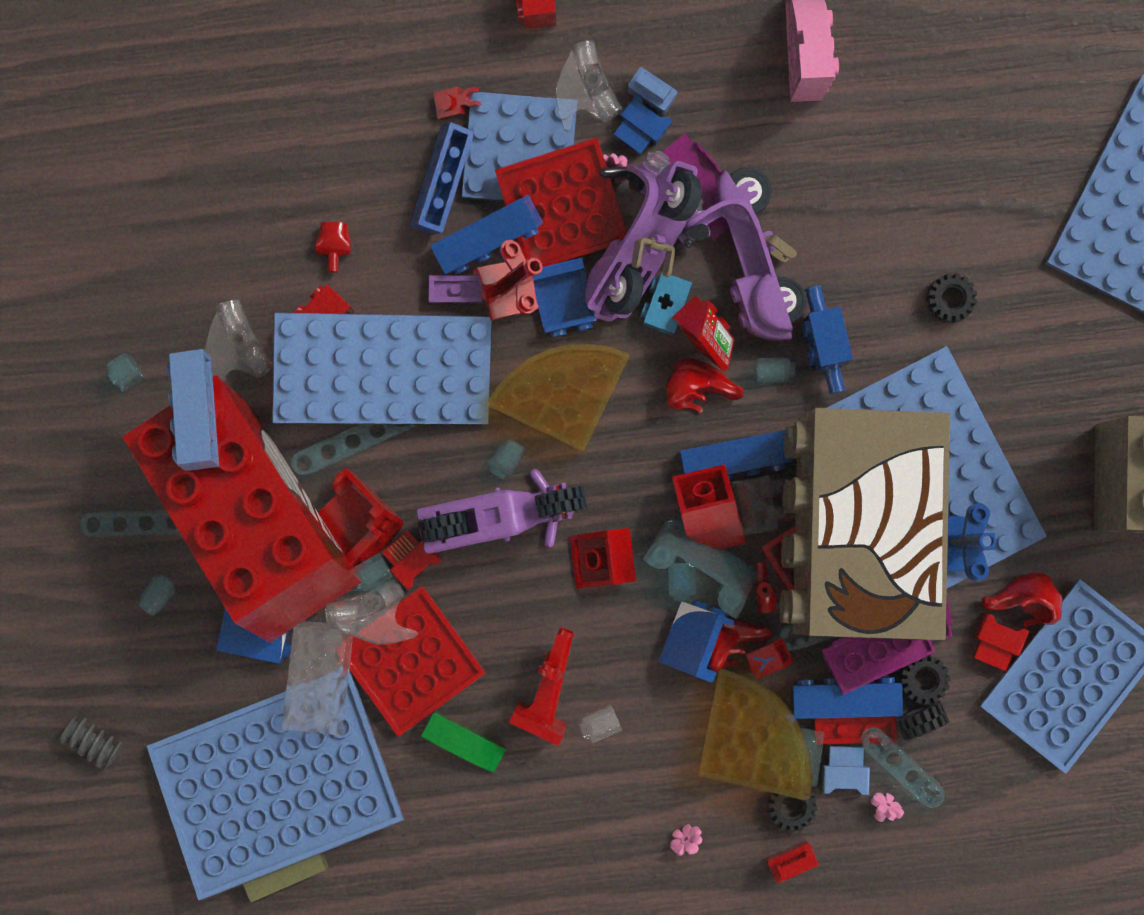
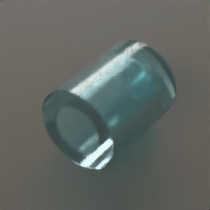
[756,357,795,385]

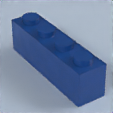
[409,122,475,235]
[430,194,543,275]
[679,430,792,480]
[791,677,903,719]

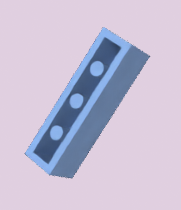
[166,349,219,471]

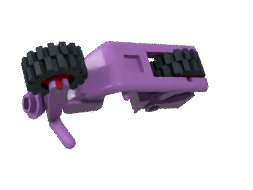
[417,469,588,554]

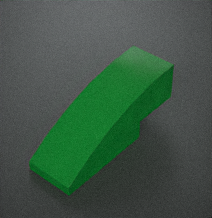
[421,711,506,773]

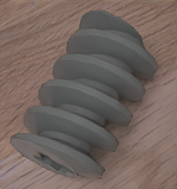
[60,716,123,769]

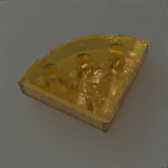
[486,344,631,453]
[698,668,812,800]

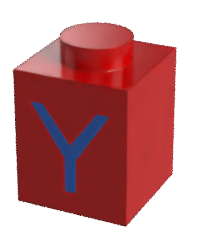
[746,637,794,679]

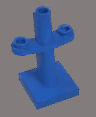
[947,503,996,581]

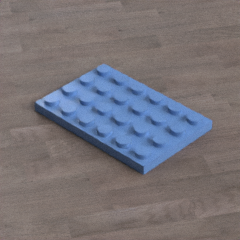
[979,579,1144,774]

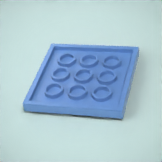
[462,92,577,202]

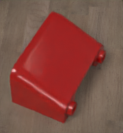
[318,468,403,575]

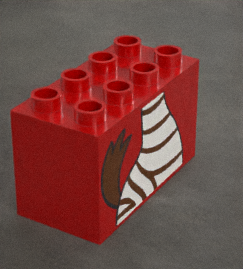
[122,375,362,643]

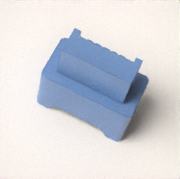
[628,67,677,116]
[821,746,870,795]

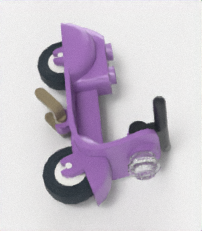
[585,151,702,321]
[673,167,806,341]

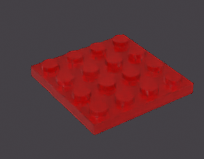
[495,137,627,267]
[335,586,486,737]

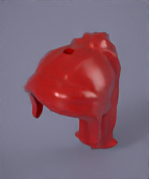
[665,358,744,413]
[981,572,1062,627]
[706,617,773,672]

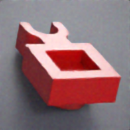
[434,87,481,120]

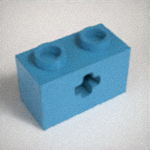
[640,273,692,336]

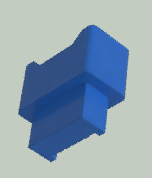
[613,94,673,156]

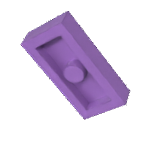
[429,275,483,304]

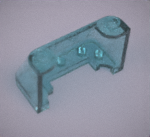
[641,520,755,619]

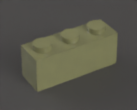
[243,853,329,902]

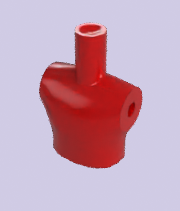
[316,222,351,273]
[754,561,777,613]

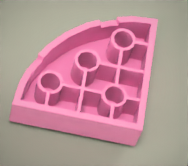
[785,0,839,102]

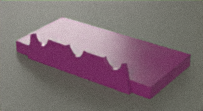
[653,133,729,241]
[821,637,936,695]

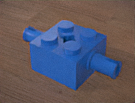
[800,285,853,394]

